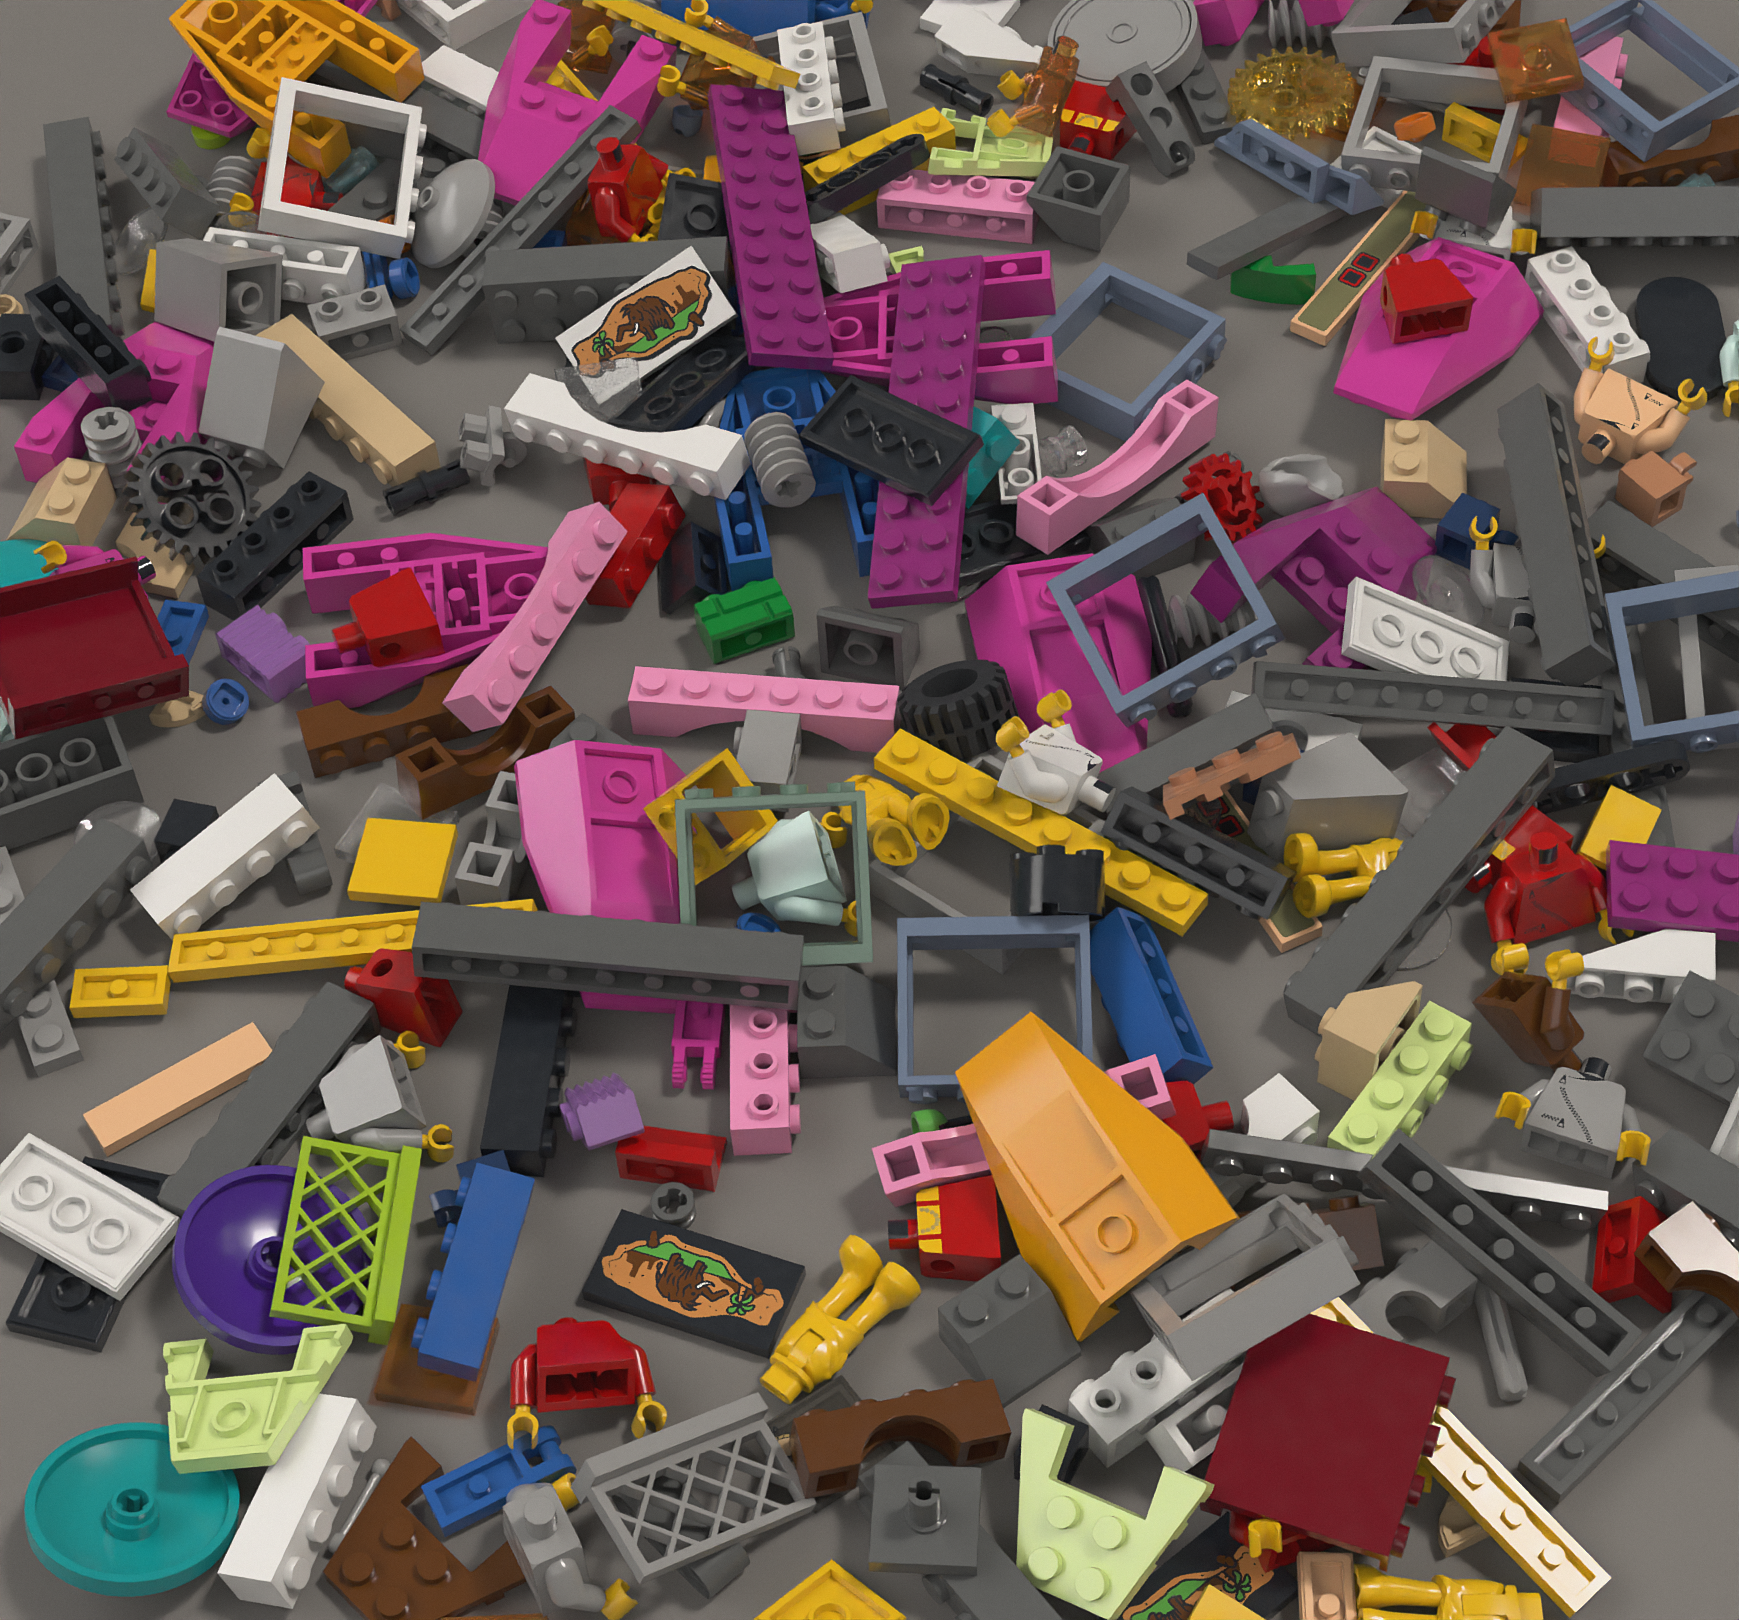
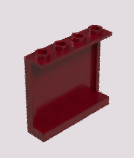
[0,556,189,740]
[1200,1313,1456,1572]

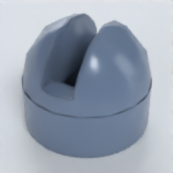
[672,105,703,137]

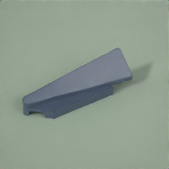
[1214,119,1384,215]

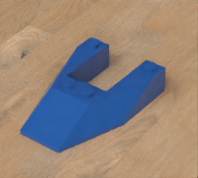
[714,367,879,592]

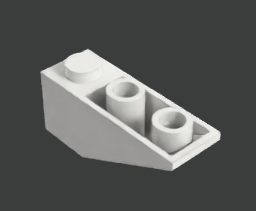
[934,2,1055,82]
[991,403,1042,504]
[1566,929,1716,1004]

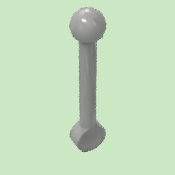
[329,1458,391,1554]

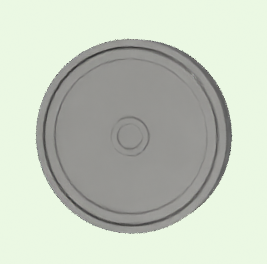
[1048,0,1202,94]

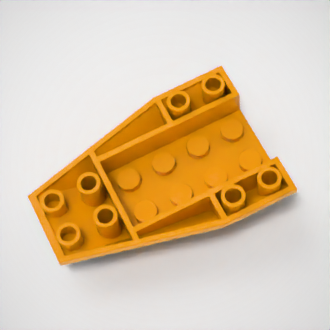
[955,1012,1240,1342]

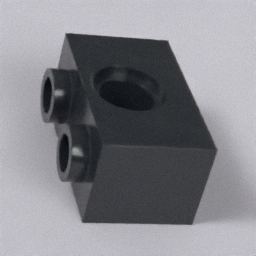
[0,313,55,401]

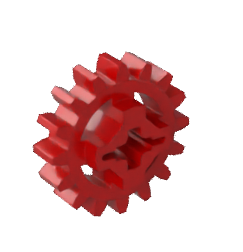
[1181,453,1264,544]

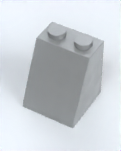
[154,238,283,342]
[199,327,325,469]
[1247,732,1409,863]

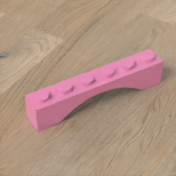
[1016,379,1219,555]
[442,502,628,732]
[628,666,901,753]
[872,1054,1176,1208]

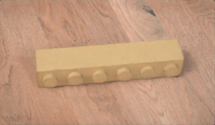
[255,314,440,487]

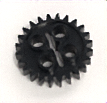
[122,432,261,565]

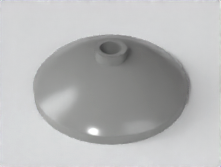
[410,159,495,268]

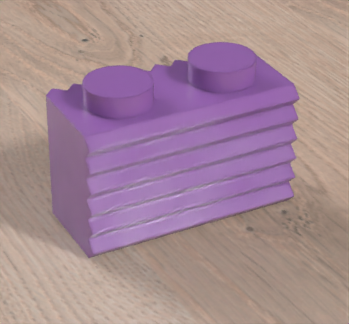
[215,605,310,703]
[559,1072,645,1151]

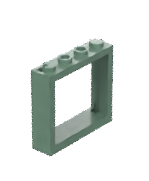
[675,782,873,966]

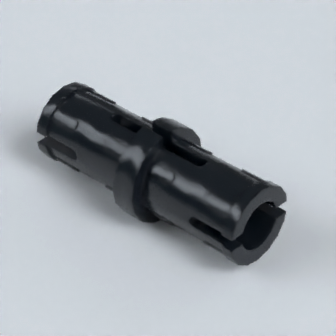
[920,64,994,117]
[383,459,470,515]

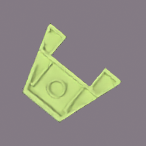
[928,108,1054,179]
[163,1324,353,1474]
[1016,1408,1214,1620]

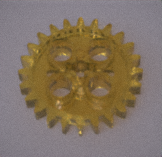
[1228,47,1354,141]

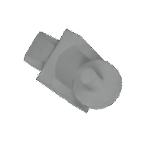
[458,405,527,487]

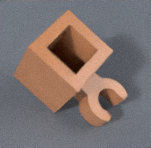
[1615,451,1697,527]

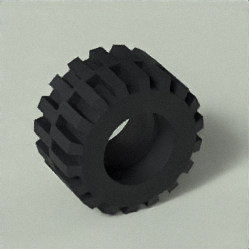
[897,659,1019,760]

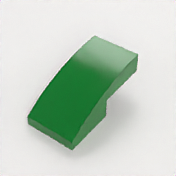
[1230,255,1316,305]

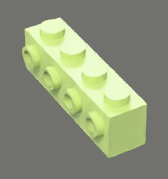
[1327,1000,1473,1155]

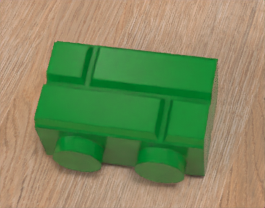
[693,577,795,664]

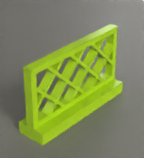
[269,1136,422,1345]

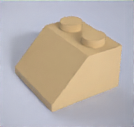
[1381,419,1467,519]
[6,457,117,546]
[1315,981,1423,1101]

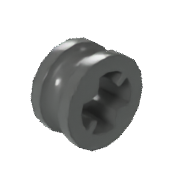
[650,1182,696,1229]

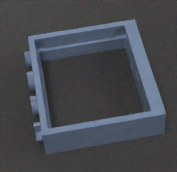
[1532,0,1739,162]
[1028,262,1227,442]
[1046,493,1286,728]
[1605,571,1739,753]
[897,915,1093,1104]

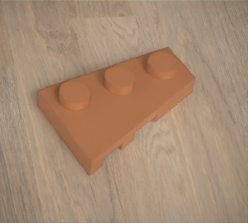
[1163,731,1301,820]

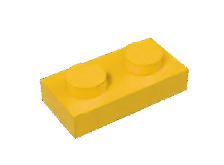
[69,965,171,1018]

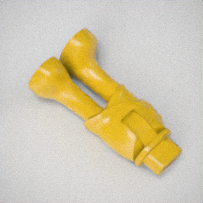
[838,774,950,866]
[1284,833,1403,918]
[759,1235,922,1405]
[1353,1564,1543,1620]

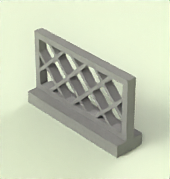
[571,1392,817,1584]

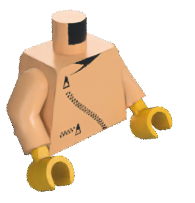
[1574,337,1707,464]

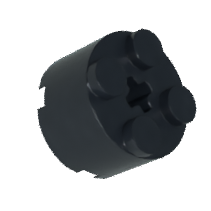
[1009,845,1106,924]

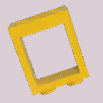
[643,748,778,885]

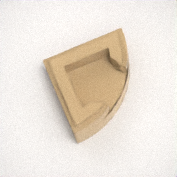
[149,690,205,728]
[1437,1494,1490,1558]

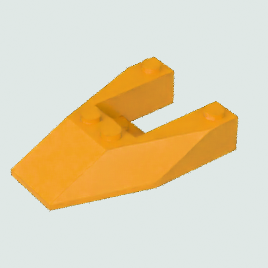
[169,0,425,178]

